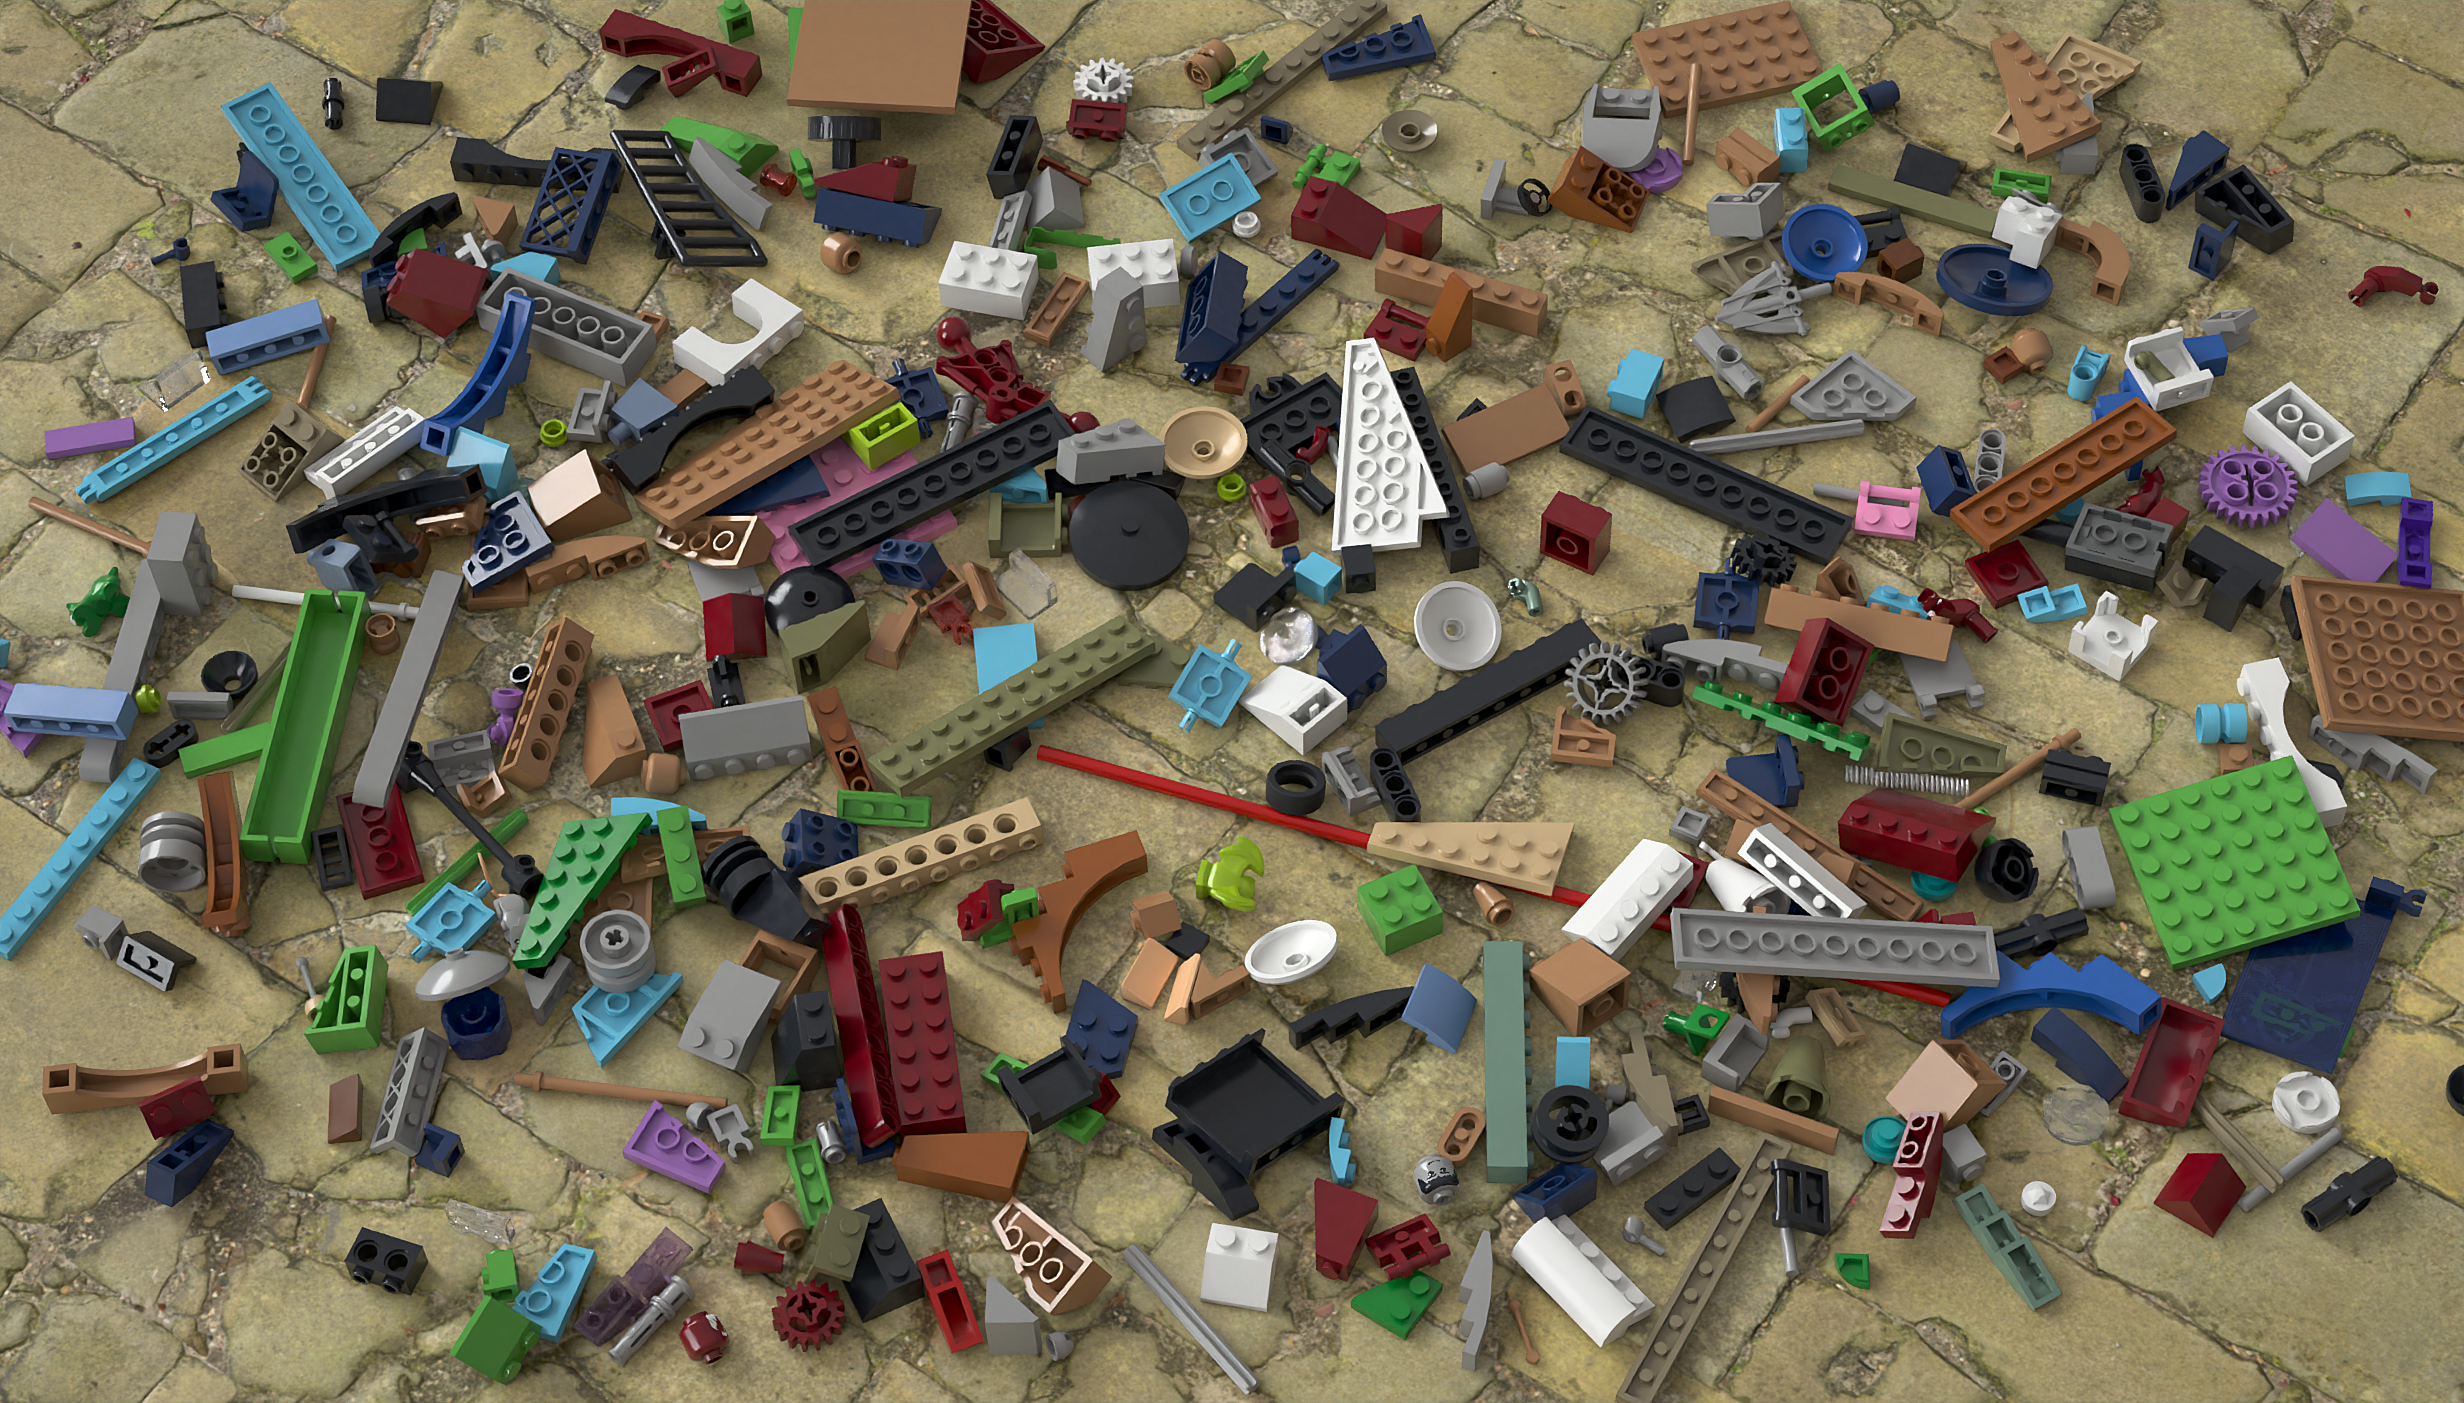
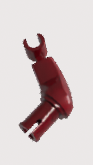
[2348,266,2439,307]
[2113,466,2165,518]
[1917,588,1998,644]

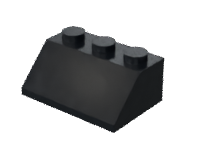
[841,1198,925,1323]

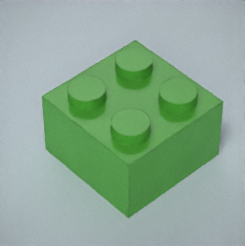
[1357,864,1443,956]

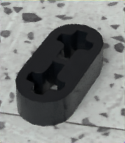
[143,719,199,768]

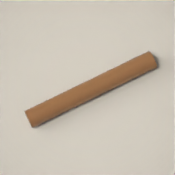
[1746,375,1810,433]

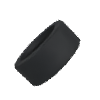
[1265,760,1326,816]

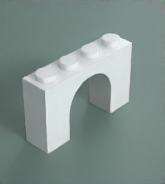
[672,278,804,387]

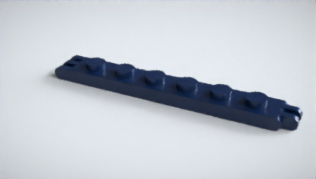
[1181,249,1340,387]

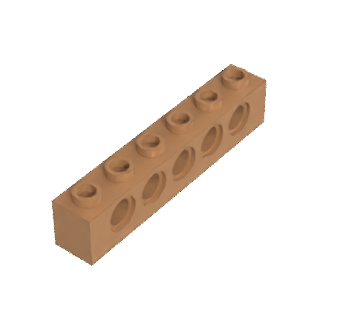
[498,617,595,793]

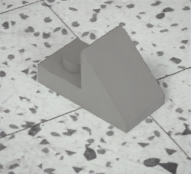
[2199,308,2259,352]
[522,955,576,1026]

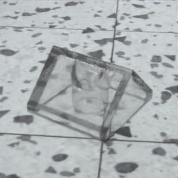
[136,349,210,412]

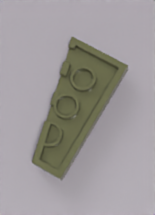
[1875,712,2007,778]

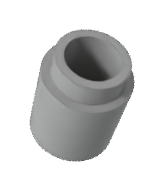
[1463,462,1509,500]

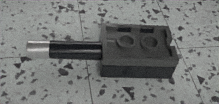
[2019,503,2173,593]

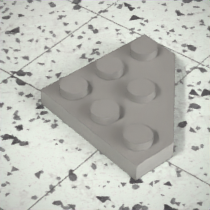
[1790,349,1917,421]

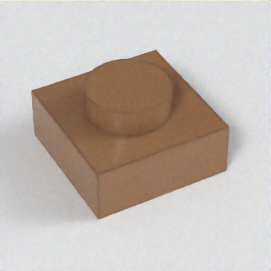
[2218,744,2255,775]

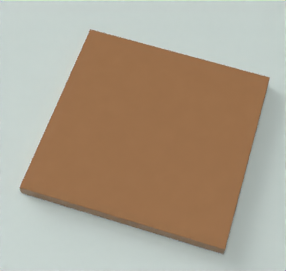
[787,0,972,114]
[2290,575,2464,742]

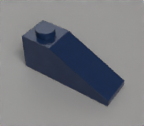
[2165,130,2230,211]
[145,1119,234,1207]

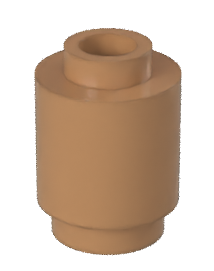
[763,1201,808,1251]

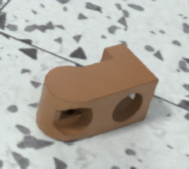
[1543,359,1587,417]

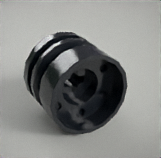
[701,835,779,921]

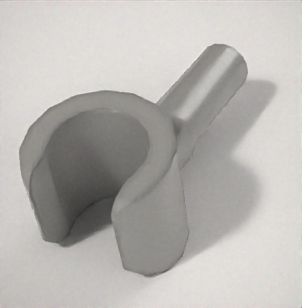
[1604,1084,1626,1114]
[1622,1217,1665,1256]

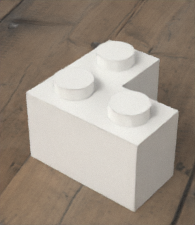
[1992,196,2062,269]

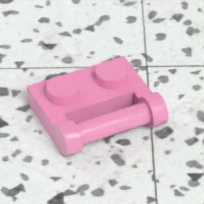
[1854,480,1921,541]

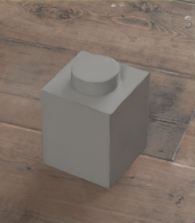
[1941,1124,1987,1185]

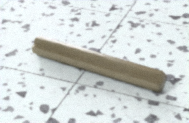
[220,642,292,735]
[2191,1093,2286,1193]

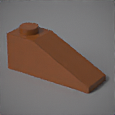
[1426,272,1473,363]

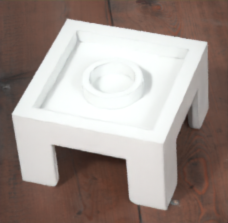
[2068,591,2158,682]

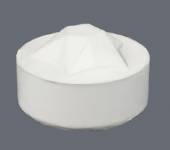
[2021,1181,2056,1216]

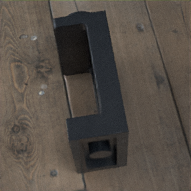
[996,1035,1102,1135]

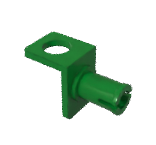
[1663,1004,1730,1056]

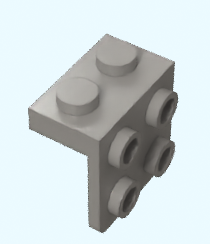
[1580,1101,1669,1187]

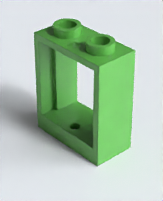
[1791,63,1875,152]

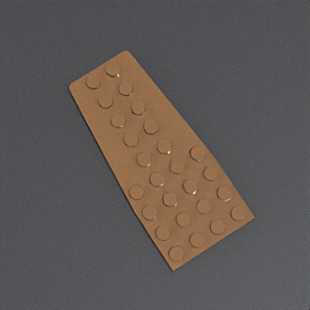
[634,360,901,529]

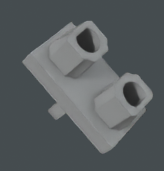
[455,232,505,284]

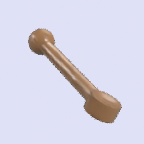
[1508,1300,1540,1365]

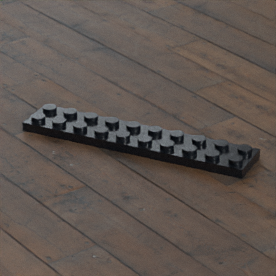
[787,399,1076,570]
[1559,405,1854,567]

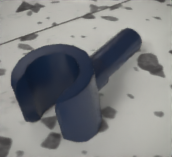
[151,238,190,265]
[1282,545,1301,572]

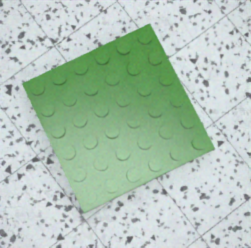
[2109,755,2360,971]

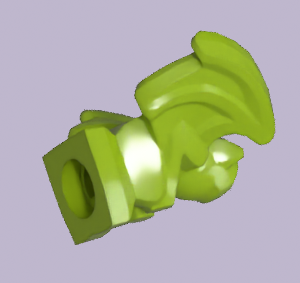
[1196,836,1265,912]

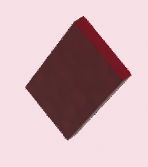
[335,781,425,900]

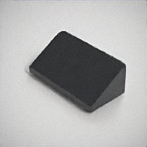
[1119,470,1186,502]

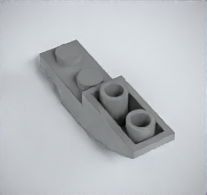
[1661,639,1788,691]

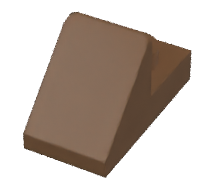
[1191,962,1250,1021]

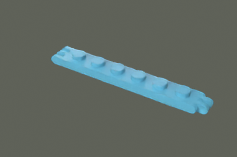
[75,376,273,504]

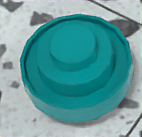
[1911,871,1958,902]
[1862,1116,1906,1164]

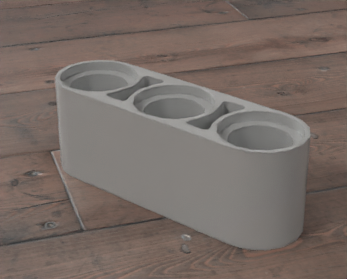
[1973,429,2007,494]
[2062,826,2116,910]

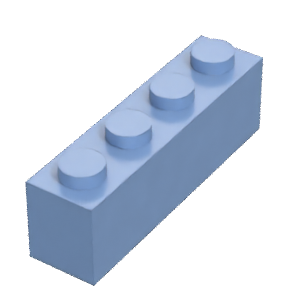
[205,298,331,376]
[3,683,139,740]

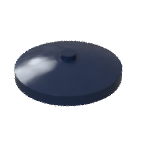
[1936,244,2053,316]

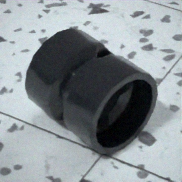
[363,283,407,324]

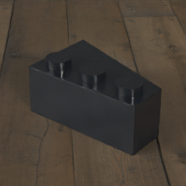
[2195,164,2294,255]

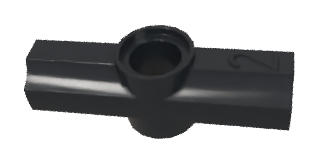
[1256,438,1335,517]
[1993,907,2089,959]
[2300,1156,2398,1232]

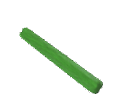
[405,808,529,917]

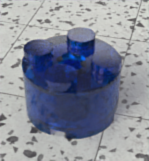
[441,986,512,1060]

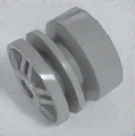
[138,811,207,893]

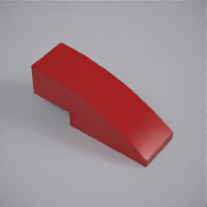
[916,1249,984,1354]

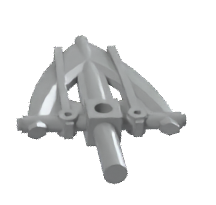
[1714,260,1832,338]

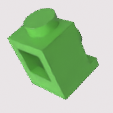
[717,0,755,44]
[482,1249,521,1303]

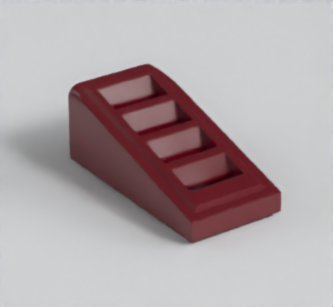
[661,45,720,98]

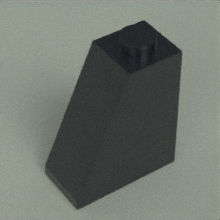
[736,868,831,947]

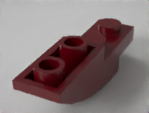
[1879,1112,1943,1239]

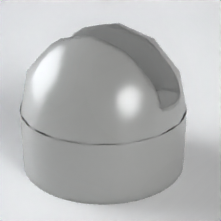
[686,1102,715,1131]
[1046,1331,1074,1361]

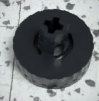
[808,116,881,170]

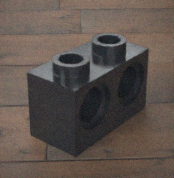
[344,1227,428,1296]

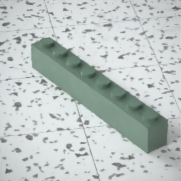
[1483,941,1534,1183]

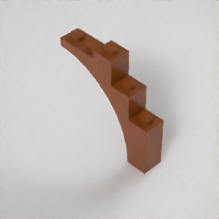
[197,771,251,937]
[1008,830,1148,1014]

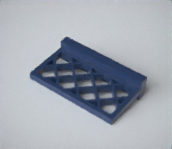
[519,147,622,265]

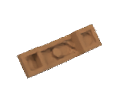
[1833,272,1944,337]

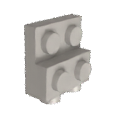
[1198,127,1279,188]

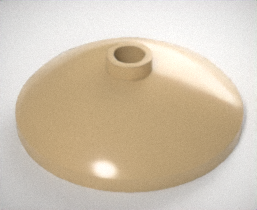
[1159,406,1248,479]

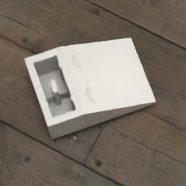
[1238,665,1347,756]

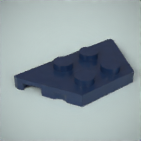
[1066,979,1138,1080]

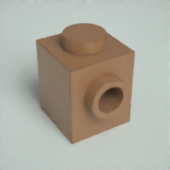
[1129,890,1182,940]

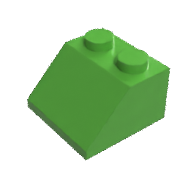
[449,1294,543,1385]

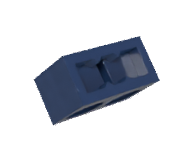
[872,538,948,590]

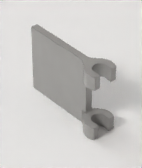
[687,560,766,605]
[1898,640,1985,720]

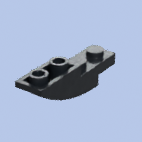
[1152,1118,1259,1221]

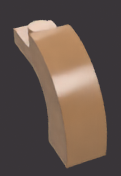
[2054,218,2130,306]

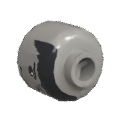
[1412,1154,1461,1206]

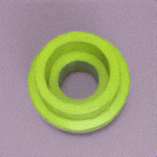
[539,419,568,447]
[1217,473,1247,502]
[135,684,162,714]

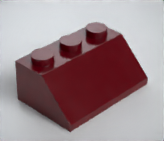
[1774,618,1874,729]

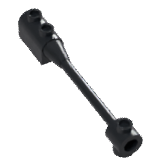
[395,740,544,901]

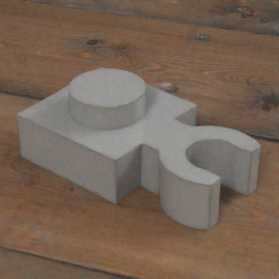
[706,1103,754,1164]

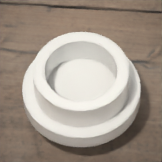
[1232,211,1261,238]

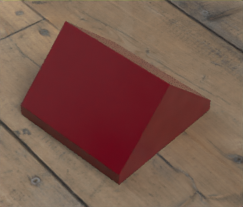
[1385,204,1443,261]
[703,593,768,662]
[2154,1153,2246,1238]

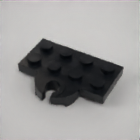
[1240,372,1343,470]

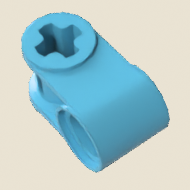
[2067,345,2111,401]

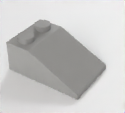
[677,959,783,1073]

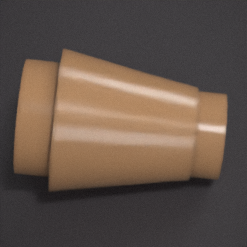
[1473,881,1515,927]

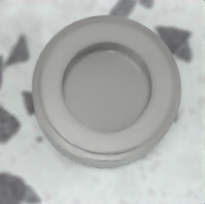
[1180,246,1198,275]

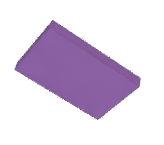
[2290,497,2398,583]

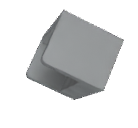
[1701,1014,1771,1093]

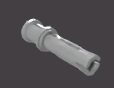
[940,392,979,453]
[607,1275,695,1367]

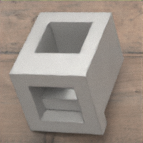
[75,905,129,960]

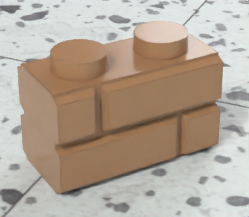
[1715,127,1781,187]

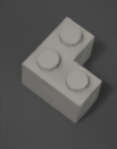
[1706,183,1785,240]

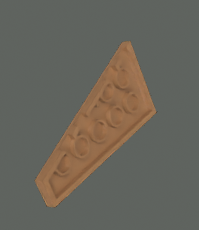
[1990,31,2102,164]

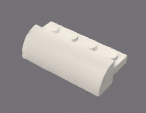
[303,406,426,500]
[1511,1214,1655,1347]

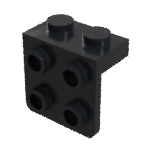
[1213,563,1297,632]

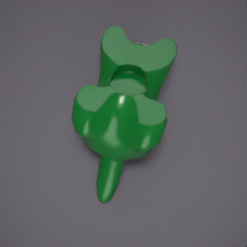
[66,567,130,637]

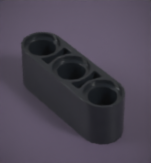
[2119,144,2166,223]
[1598,649,1685,707]
[1370,747,1421,822]

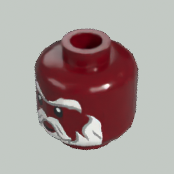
[679,1311,730,1365]

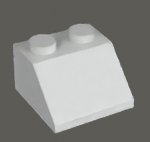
[1200,1223,1279,1312]

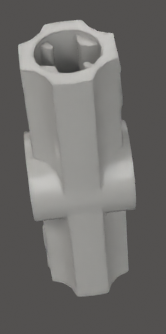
[1692,325,1765,401]

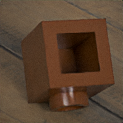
[1877,237,1925,284]

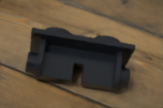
[707,654,746,709]

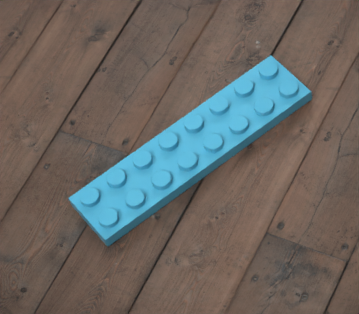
[221,82,380,272]

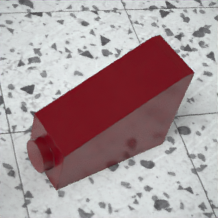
[1314,1177,1378,1282]

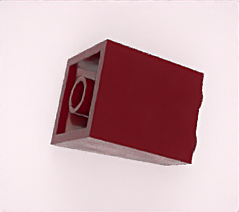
[386,248,488,338]

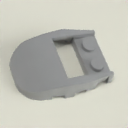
[1580,84,1663,172]

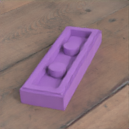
[45,417,136,460]

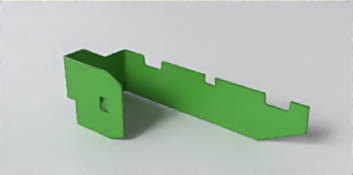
[1024,226,1121,270]

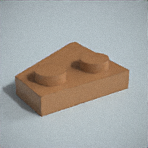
[1550,705,1616,768]

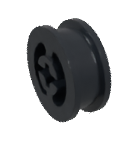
[1531,1085,1609,1164]

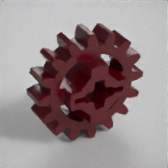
[772,1279,846,1352]

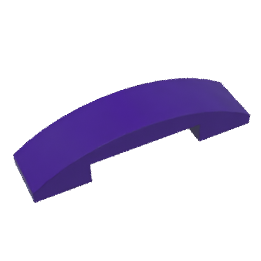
[2397,497,2433,589]

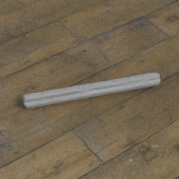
[1689,419,1865,455]
[1123,1244,1259,1394]

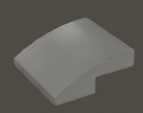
[427,730,496,799]

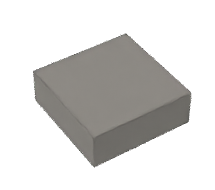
[1669,805,1711,846]

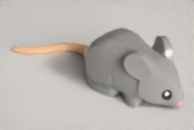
[478,853,531,953]

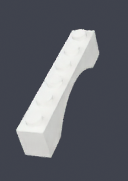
[2237,657,2347,828]

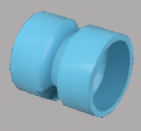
[2195,703,2247,744]

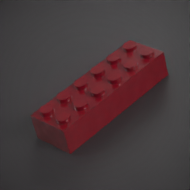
[878,951,967,1143]

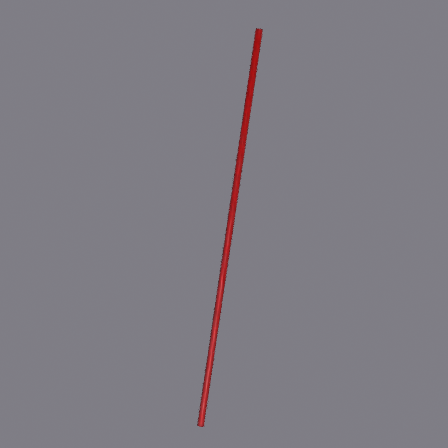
[1037,744,1952,1008]

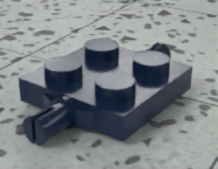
[883,358,949,439]
[1693,557,1759,640]

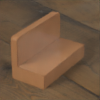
[865,603,921,671]

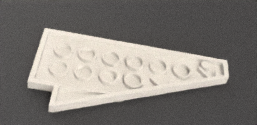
[1332,338,1450,556]

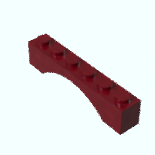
[599,9,763,97]

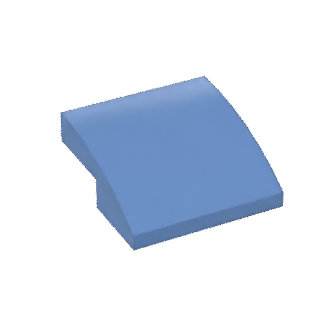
[1401,963,1477,1054]

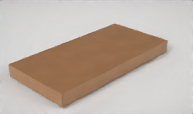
[1441,383,1570,477]
[466,506,533,610]

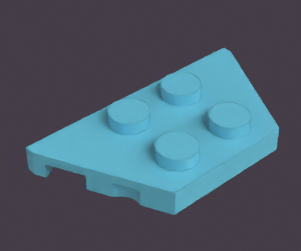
[572,972,684,1068]

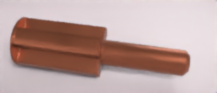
[1037,155,1092,187]

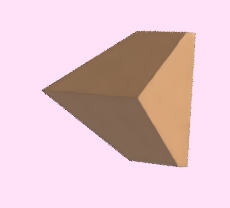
[1815,556,1868,607]

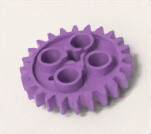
[2198,444,2298,529]

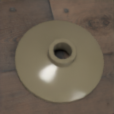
[1382,110,1438,153]

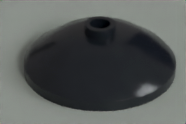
[764,566,855,640]

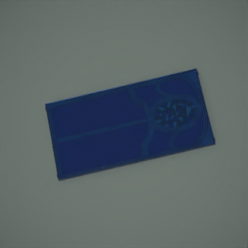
[2220,898,2396,1074]

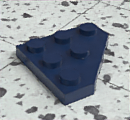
[461,490,555,594]

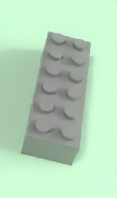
[476,267,657,387]

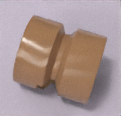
[1184,39,1236,91]

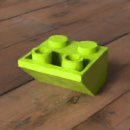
[840,402,920,471]

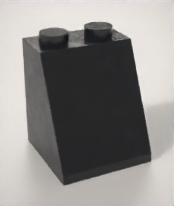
[771,990,841,1092]

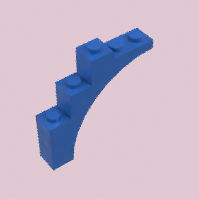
[420,292,537,457]
[2091,334,2229,481]
[1940,950,2161,1039]

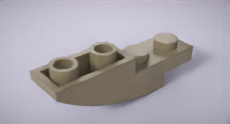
[1621,1027,1683,1147]

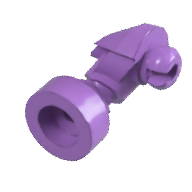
[487,688,523,746]

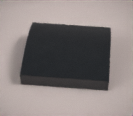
[1655,376,1736,444]

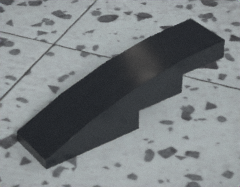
[1288,986,1414,1050]

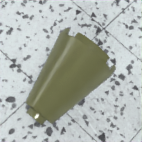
[1763,1035,1830,1122]

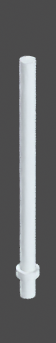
[232,585,420,621]

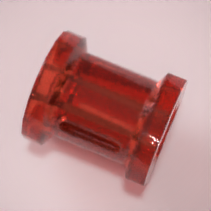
[759,162,797,197]

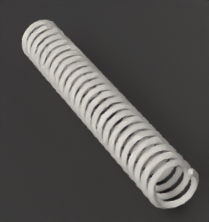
[1845,765,1969,797]

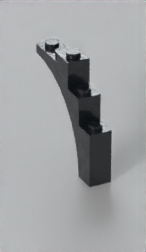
[286,464,488,554]

